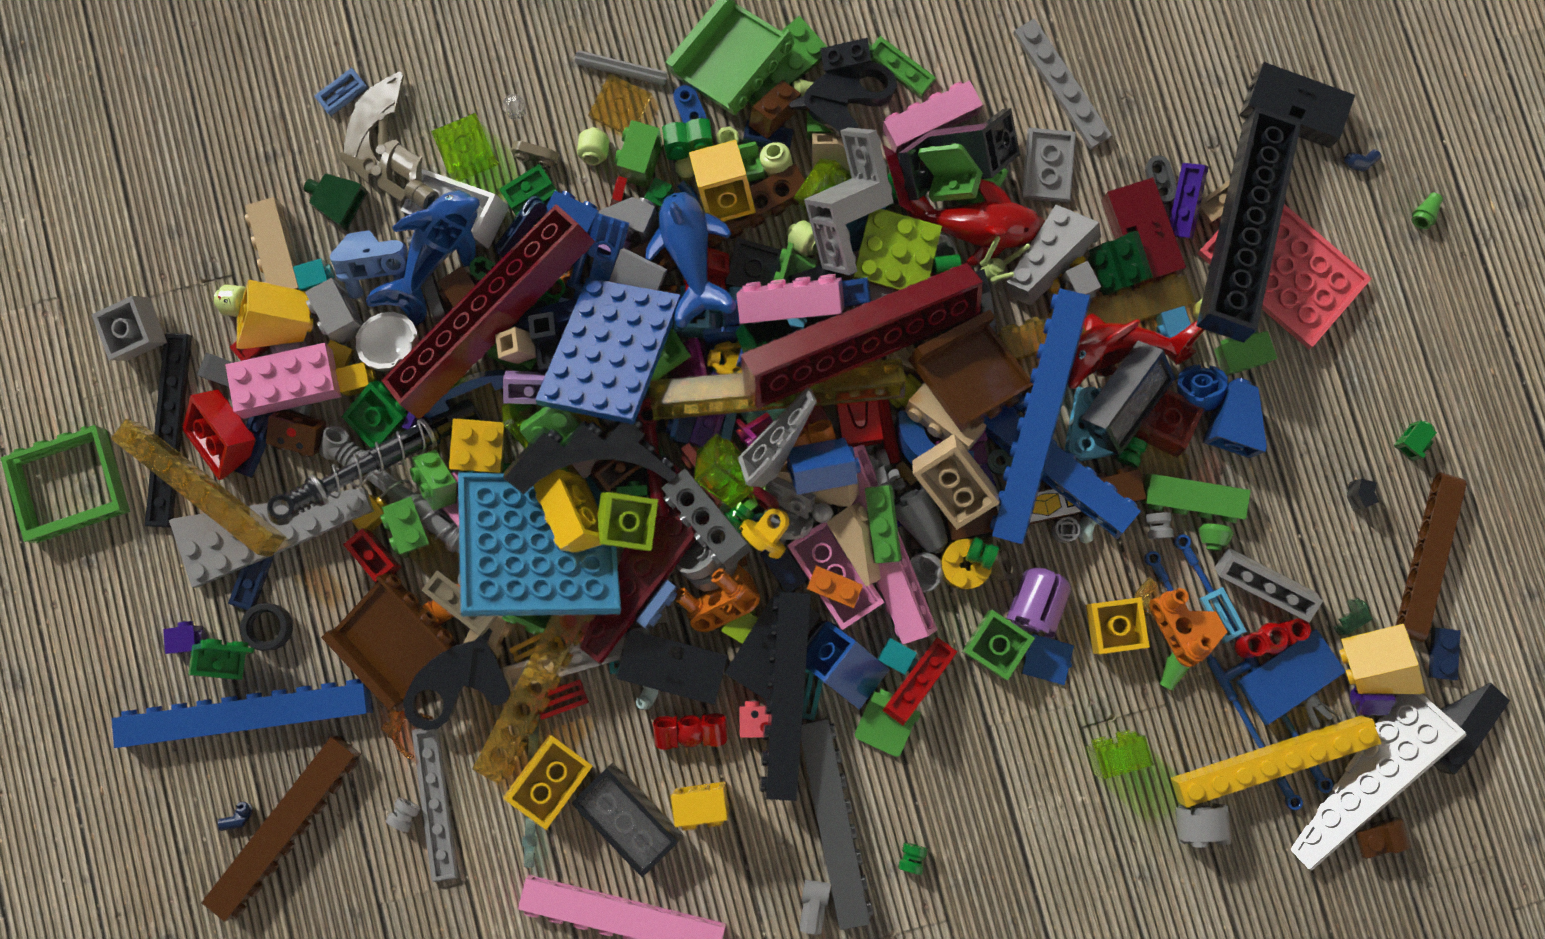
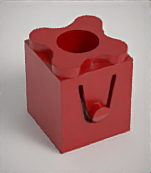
[835,390,883,447]

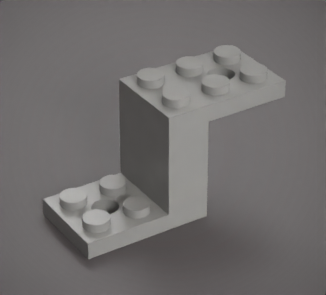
[804,127,894,275]

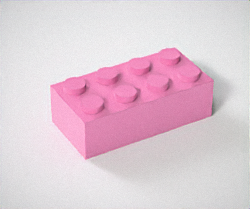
[736,274,845,324]
[225,343,341,419]
[787,522,885,630]

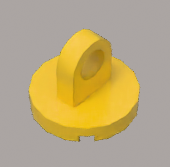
[740,509,789,559]

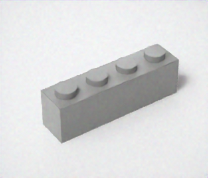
[1215,547,1323,623]

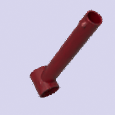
[637,402,670,520]

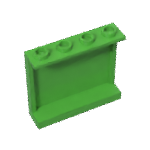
[665,0,795,115]

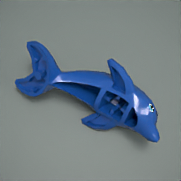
[366,190,480,326]
[646,192,736,328]

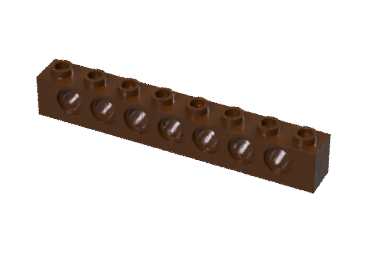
[629,164,809,273]

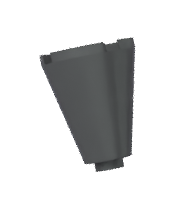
[894,484,948,554]

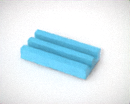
[1199,587,1247,643]

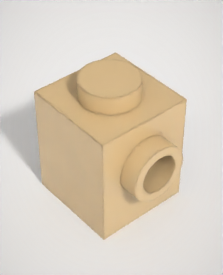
[495,327,536,364]

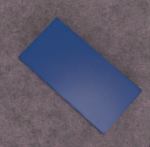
[1236,629,1346,725]

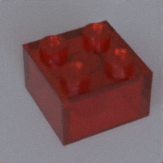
[1134,389,1205,458]

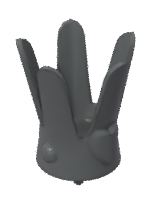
[1300,693,1338,730]

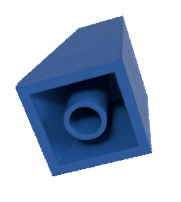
[1203,378,1267,458]
[806,621,890,710]

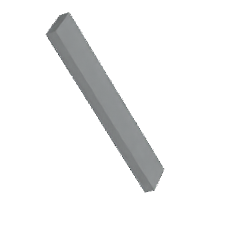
[412,728,459,882]

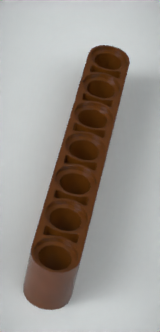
[1395,472,1466,643]

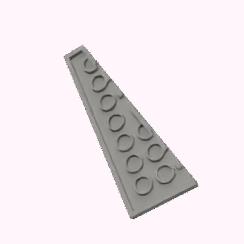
[169,488,374,588]

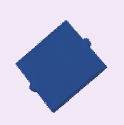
[703,326,739,350]
[1021,634,1074,685]

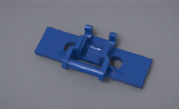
[566,212,630,299]

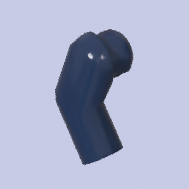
[1344,149,1382,171]
[218,802,252,831]

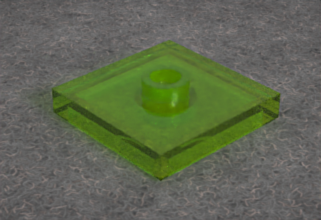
[502,403,529,448]

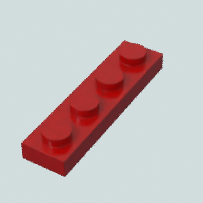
[882,637,958,726]

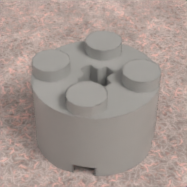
[1175,803,1231,847]

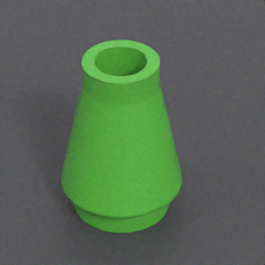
[1411,193,1443,229]
[1160,651,1191,691]

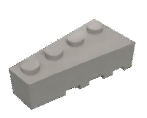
[1006,205,1101,305]

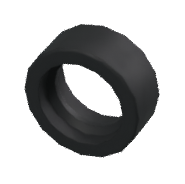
[240,603,293,651]

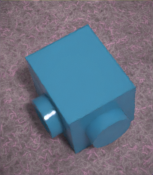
[1155,306,1191,338]

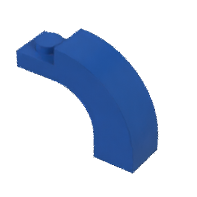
[895,411,974,465]

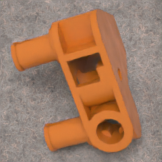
[674,564,760,632]
[1149,588,1227,667]

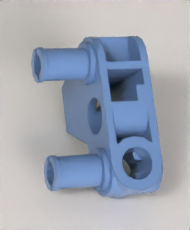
[330,230,408,299]

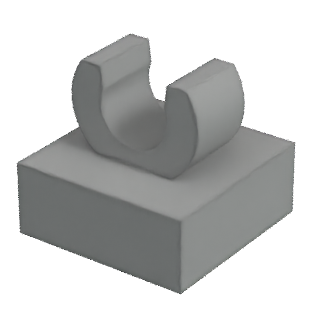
[875,466,905,499]

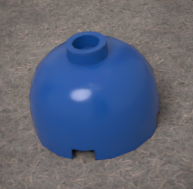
[1177,364,1228,412]

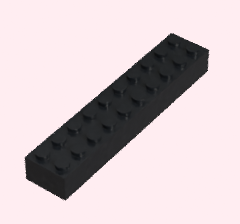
[1196,107,1301,343]

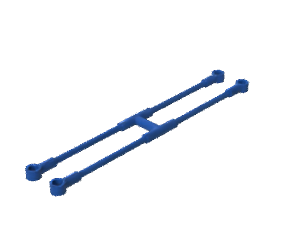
[1144,534,1333,810]

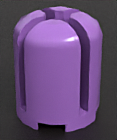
[1006,568,1071,638]

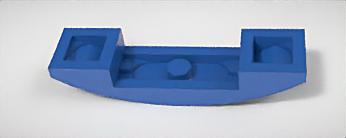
[424,370,511,418]

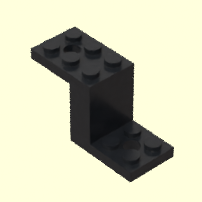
[899,108,1020,201]

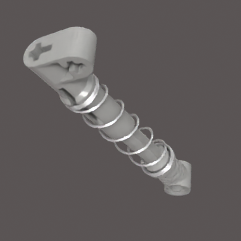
[319,426,460,585]

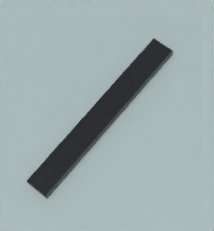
[145,333,192,528]

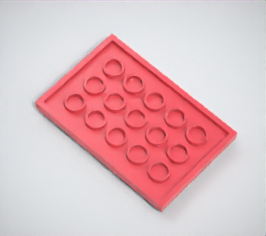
[1197,204,1372,350]

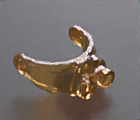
[381,709,433,759]

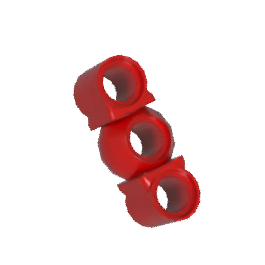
[1234,618,1311,658]
[653,713,728,750]

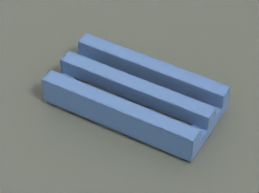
[314,68,368,117]

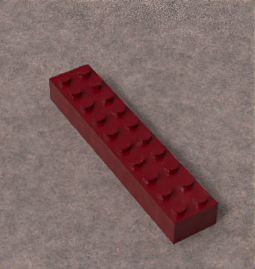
[381,204,595,420]
[741,263,983,409]

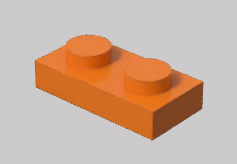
[807,566,863,609]

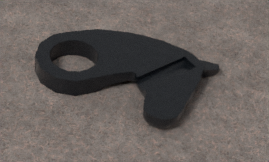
[403,628,511,730]

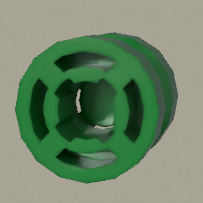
[1115,437,1148,468]
[724,499,755,534]
[965,537,999,570]
[898,842,928,875]

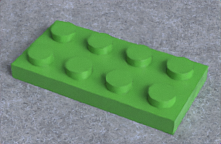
[748,16,827,106]

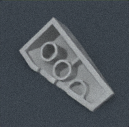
[738,387,816,487]

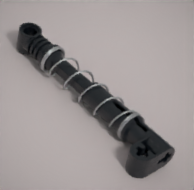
[267,399,483,525]

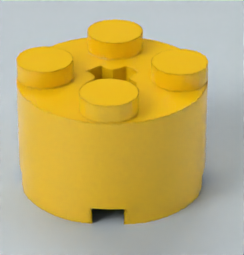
[940,539,992,590]

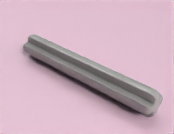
[575,51,667,86]

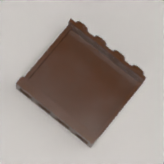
[908,309,1034,432]
[321,572,457,710]

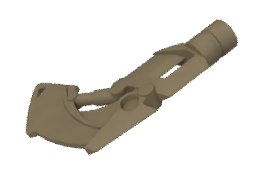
[340,72,439,210]

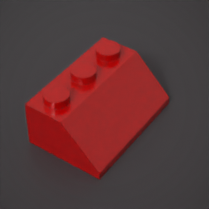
[182,389,255,480]

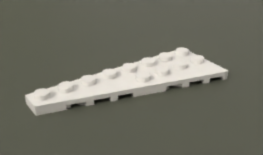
[1291,694,1466,871]

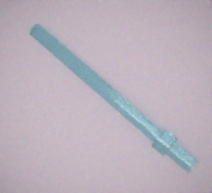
[522,713,540,868]

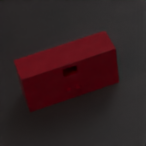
[1101,177,1186,289]

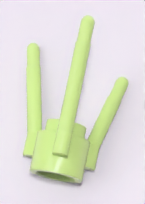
[980,236,1030,284]

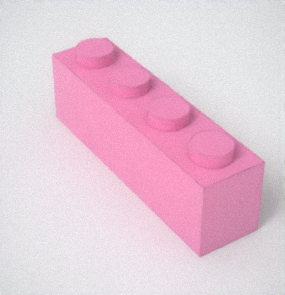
[882,80,983,154]

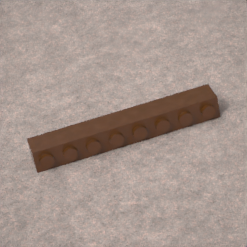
[201,735,361,922]

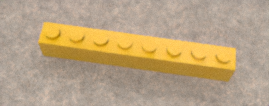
[1170,715,1381,808]

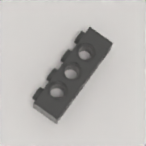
[662,469,752,569]

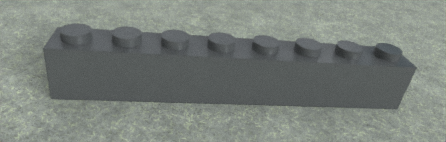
[801,718,873,930]

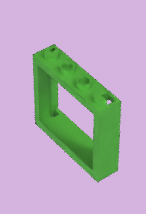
[0,425,130,543]

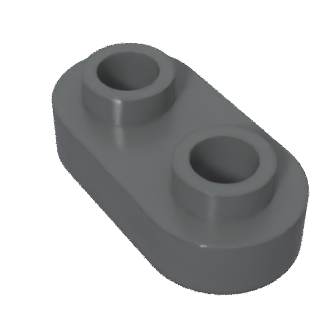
[1145,156,1177,204]

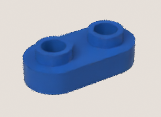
[673,85,706,123]

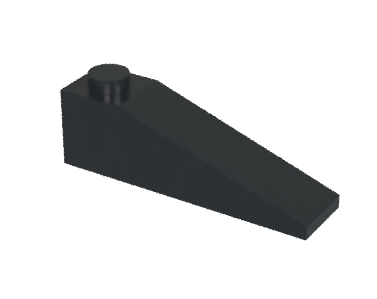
[1433,683,1510,775]

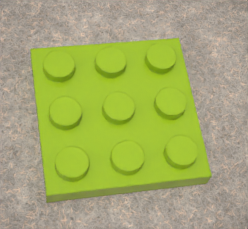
[852,209,942,291]

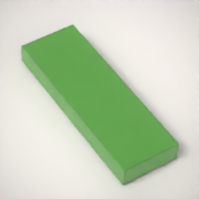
[871,36,936,98]

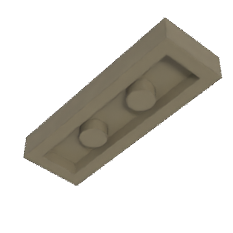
[421,570,498,637]

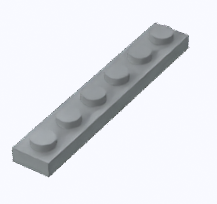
[1013,18,1112,150]

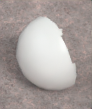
[356,312,418,372]

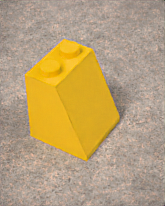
[689,140,756,221]
[237,279,313,349]
[1339,624,1425,694]

